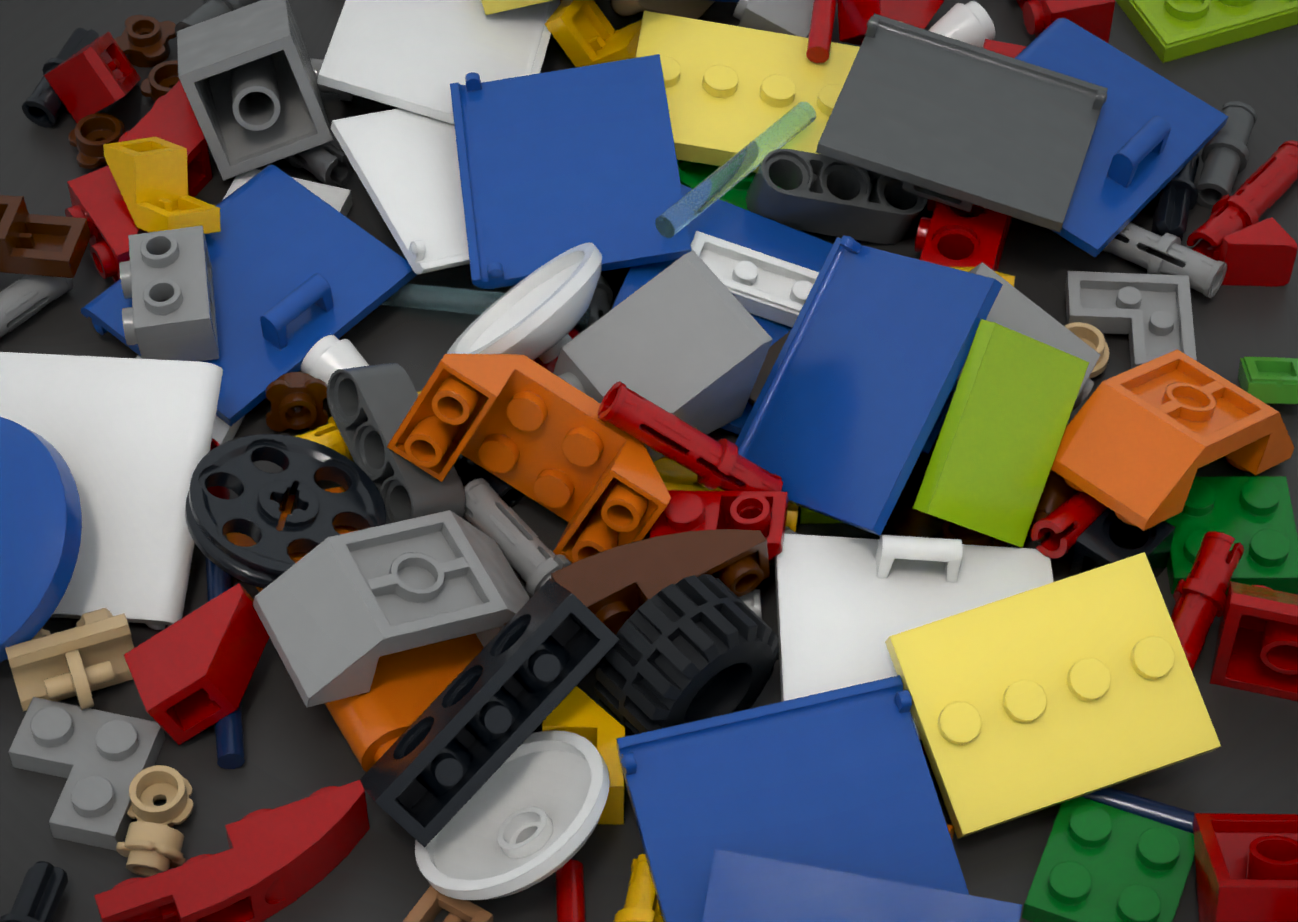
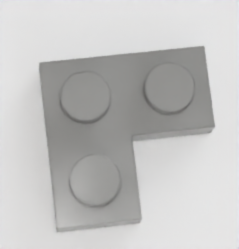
[1065,271,1197,369]
[8,697,165,851]

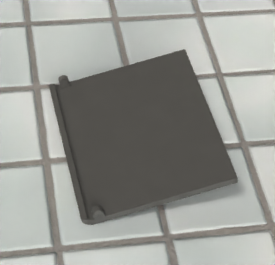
[816,13,1108,232]

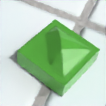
[1238,356,1298,404]

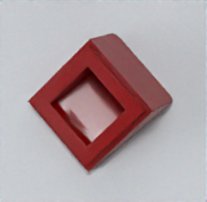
[1218,217,1298,287]

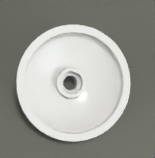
[447,242,602,364]
[415,730,610,900]

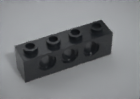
[360,578,620,848]

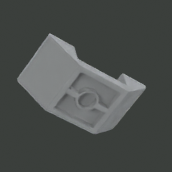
[253,510,530,708]

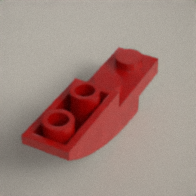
[94,780,370,922]

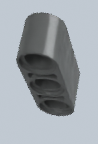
[745,149,928,245]
[327,363,466,524]

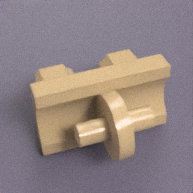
[5,608,134,712]

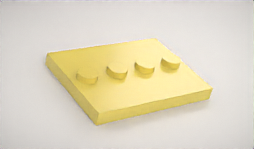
[636,11,860,173]
[885,552,1221,839]

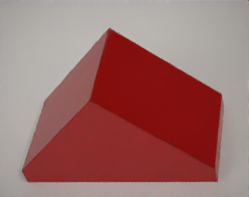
[44,31,141,123]

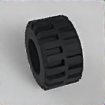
[594,574,779,735]

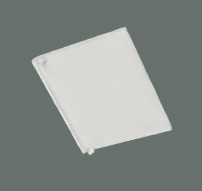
[317,0,560,124]
[330,108,470,274]
[0,352,223,630]
[774,534,1054,739]

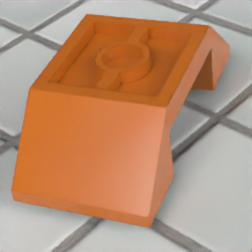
[1051,349,1294,531]
[387,354,671,564]

